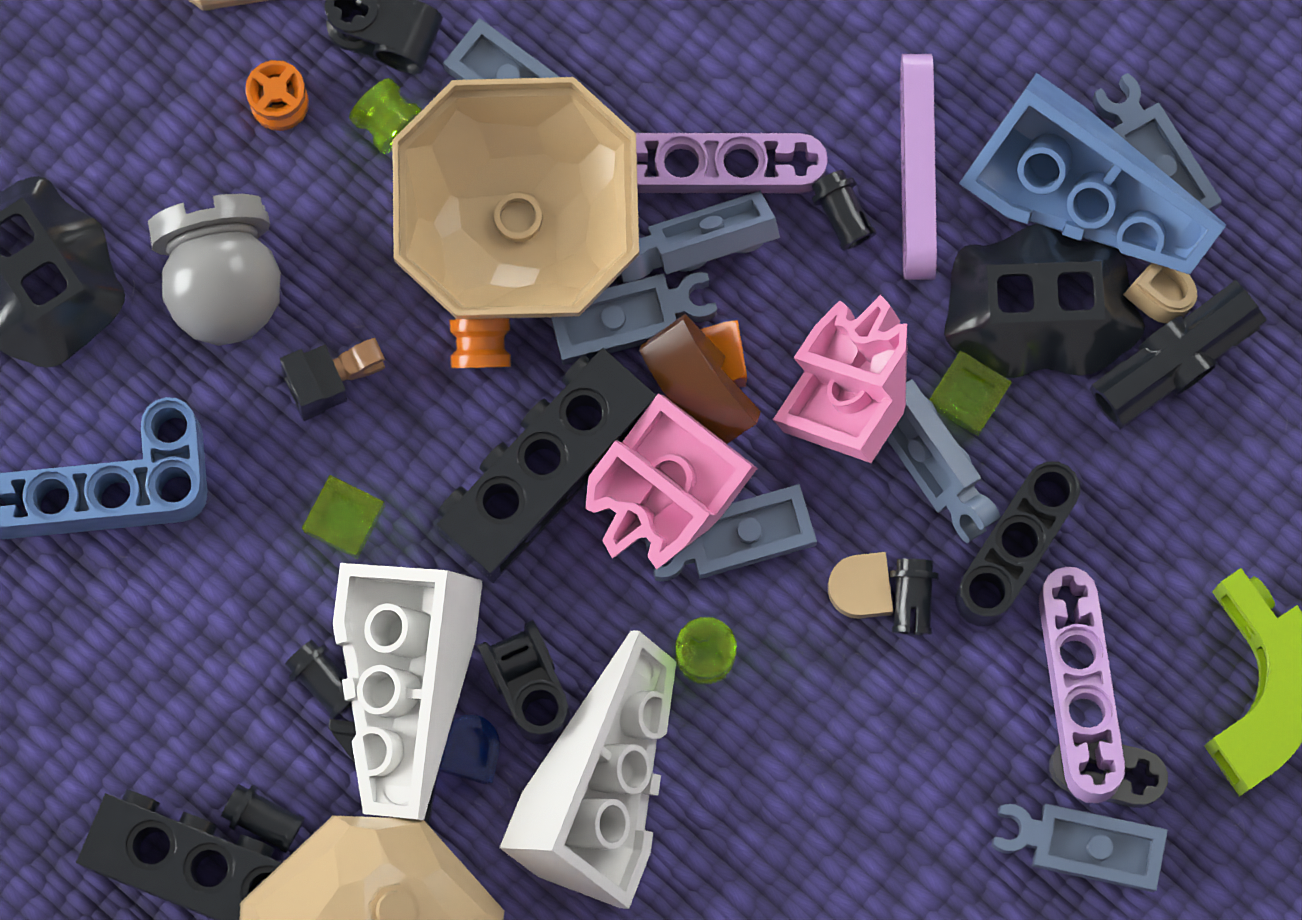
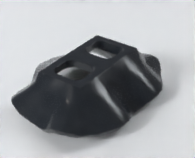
[0,176,125,368]
[944,224,1145,378]

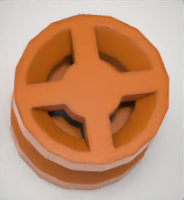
[245,60,309,131]
[449,318,511,368]

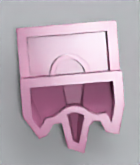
[773,295,907,463]
[585,394,758,569]

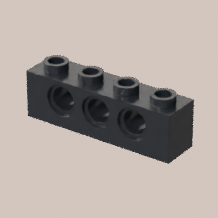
[436,348,657,583]
[76,789,282,920]

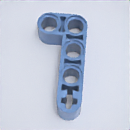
[0,397,207,540]

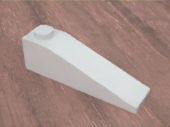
[333,563,483,820]
[500,631,676,909]

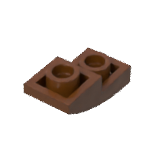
[639,314,761,444]

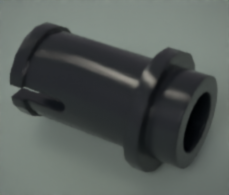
[811,170,877,251]
[890,558,939,635]
[285,640,352,719]
[221,784,305,853]

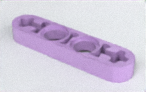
[900,54,937,280]
[636,133,828,193]
[1039,567,1125,803]

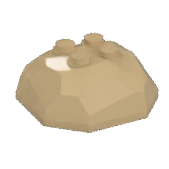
[392,77,639,319]
[240,816,504,920]

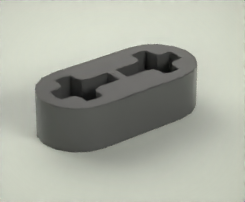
[1049,739,1168,808]

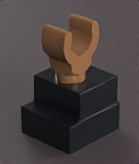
[279,338,385,421]

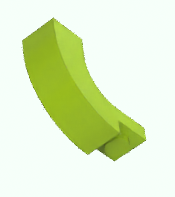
[1204,568,1302,797]

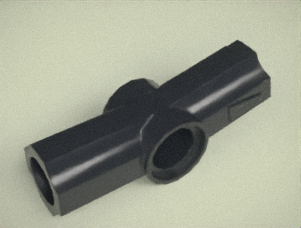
[1090,280,1267,430]

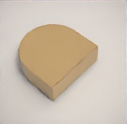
[1124,263,1197,323]
[828,552,893,619]

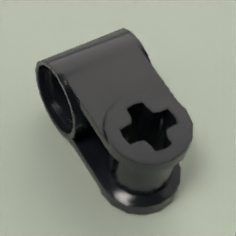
[325,0,443,74]
[477,620,571,745]

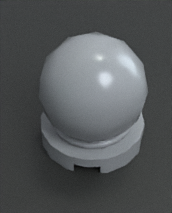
[148,194,281,346]

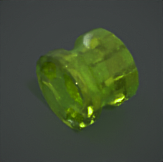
[349,78,422,154]
[675,617,736,684]

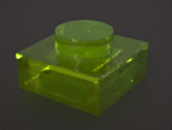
[929,350,1012,437]
[302,475,385,559]

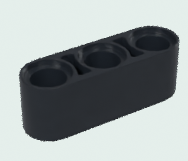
[955,461,1080,626]

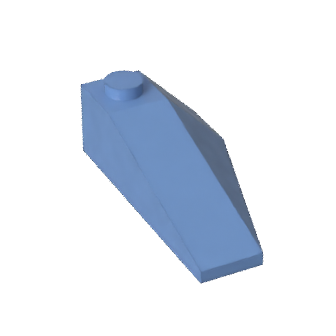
[959,73,1226,274]

